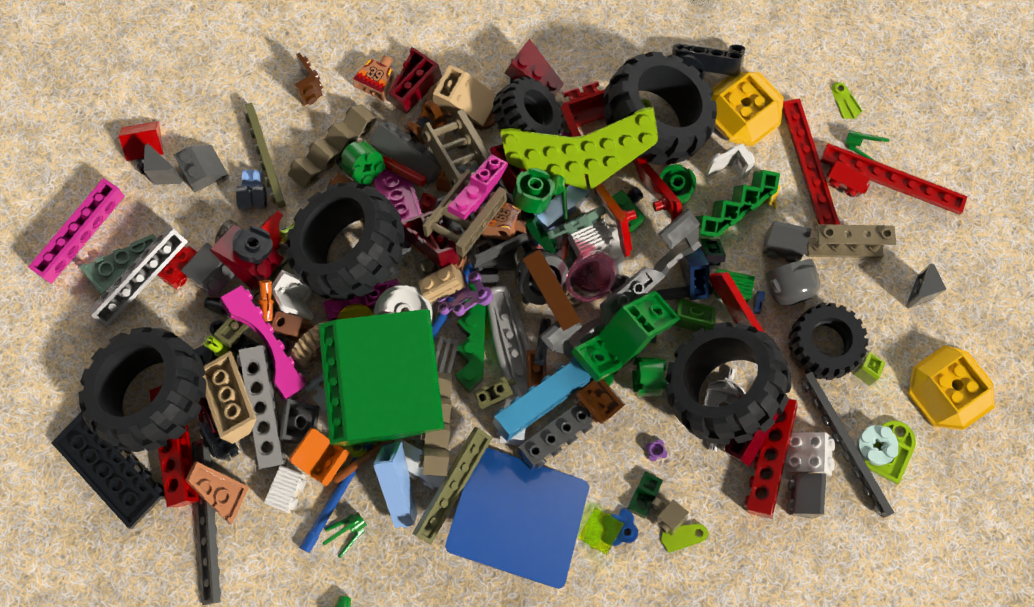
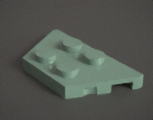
[547,206,607,239]

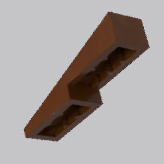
[523,249,581,331]

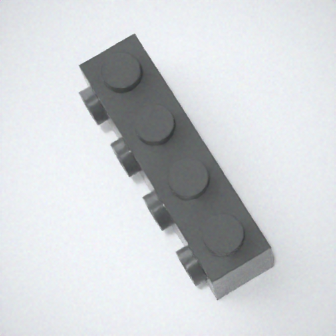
[370,121,442,185]
[517,403,594,470]

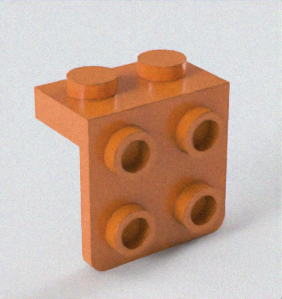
[289,428,350,487]

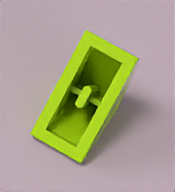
[854,351,886,386]

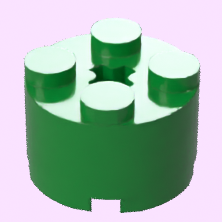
[340,141,386,186]
[660,164,696,206]
[512,168,555,215]
[632,357,667,397]

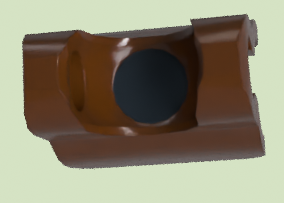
[404,99,447,149]

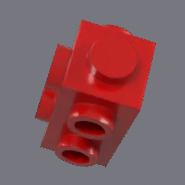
[825,161,870,197]
[157,246,197,290]

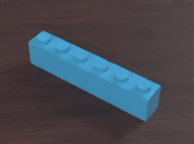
[492,357,593,441]

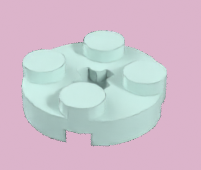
[857,425,898,466]

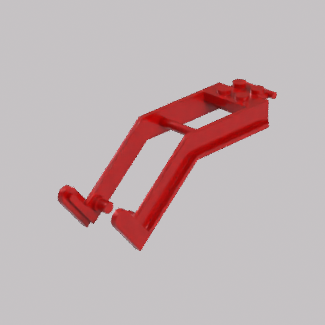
[561,81,682,257]

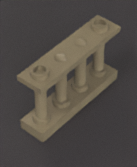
[421,109,490,188]
[423,169,507,257]
[807,224,896,258]

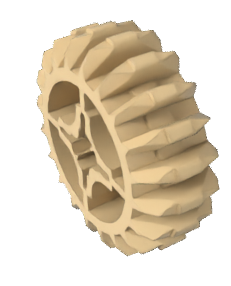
[291,321,329,368]

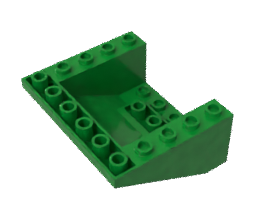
[318,309,444,447]

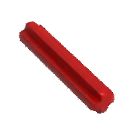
[383,156,427,187]

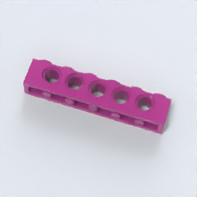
[28,178,125,284]

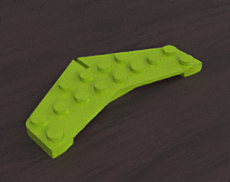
[500,107,658,191]

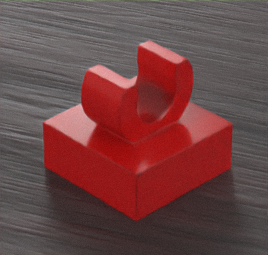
[419,192,438,213]

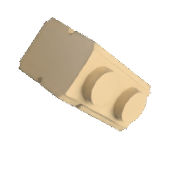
[418,264,466,304]

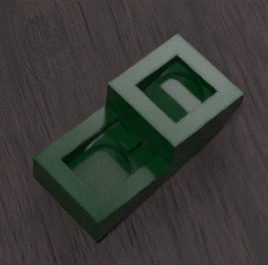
[526,215,558,254]
[627,471,663,519]

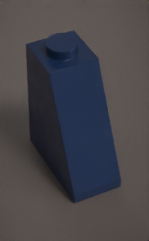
[679,247,710,300]

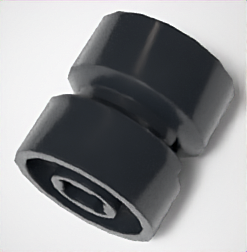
[236,184,267,210]

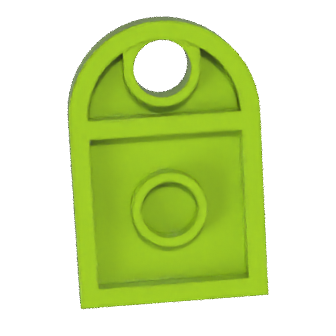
[864,421,916,485]

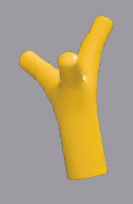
[761,185,780,209]

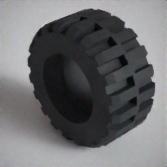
[493,77,563,135]
[788,303,868,380]

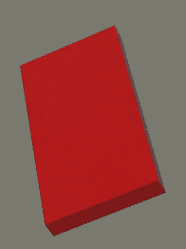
[709,272,764,332]

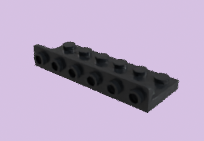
[51,411,165,529]

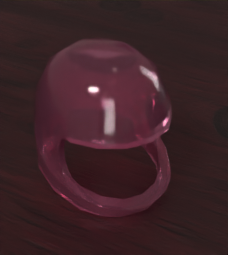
[566,250,617,302]

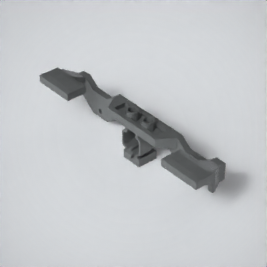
[539,209,701,359]

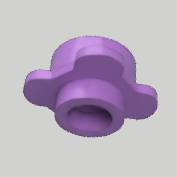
[645,439,668,462]

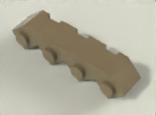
[287,104,377,189]
[418,372,453,476]

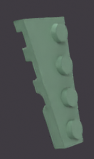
[79,234,156,295]

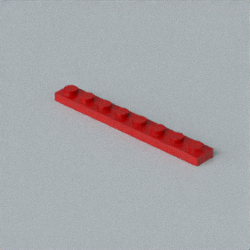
[782,98,840,225]
[820,143,968,215]

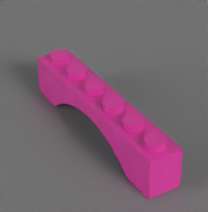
[220,285,306,401]

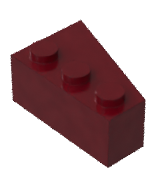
[505,39,564,96]
[389,47,442,114]
[402,210,460,269]
[724,392,779,467]

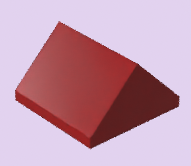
[119,121,164,161]

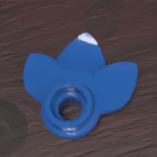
[601,508,639,546]

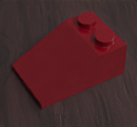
[210,225,284,291]

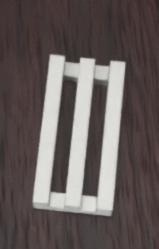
[435,336,459,373]

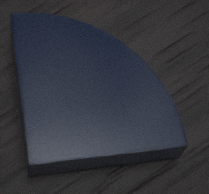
[753,291,765,314]

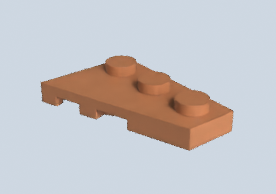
[185,462,249,525]

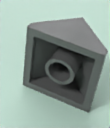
[144,143,183,185]
[906,263,946,308]
[280,398,320,444]

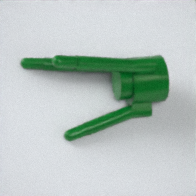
[845,130,890,162]
[551,175,568,221]
[323,512,367,558]

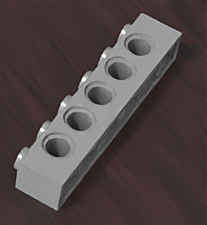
[89,225,188,328]
[237,345,287,469]

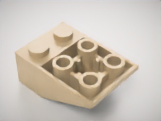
[433,65,496,127]

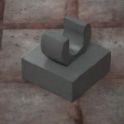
[479,270,498,287]

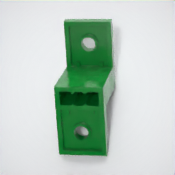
[571,290,681,382]

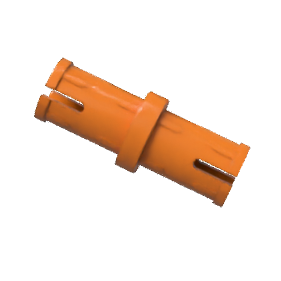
[258,280,274,321]

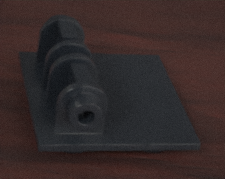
[198,422,239,461]

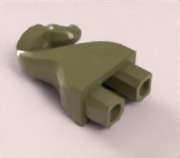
[473,377,516,410]

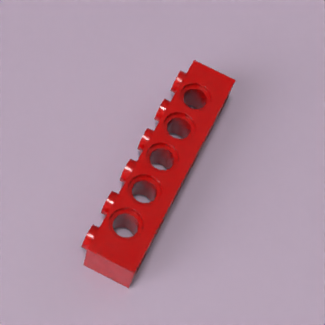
[149,386,199,507]
[744,399,798,519]

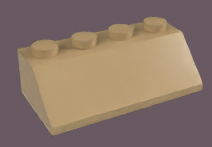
[202,351,257,444]

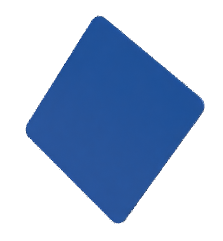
[445,448,589,589]

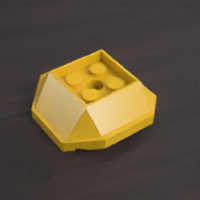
[711,72,784,147]
[908,345,995,431]

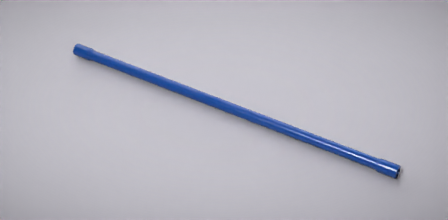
[299,261,476,554]

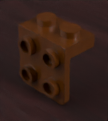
[295,52,323,106]
[576,379,626,424]

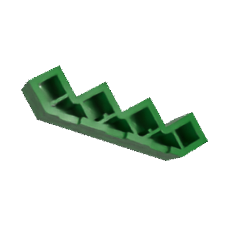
[695,170,780,238]
[455,283,486,394]

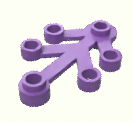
[437,270,493,316]

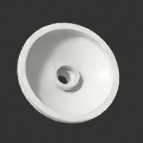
[374,285,433,321]

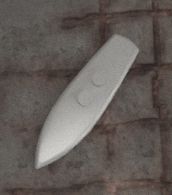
[487,285,531,398]

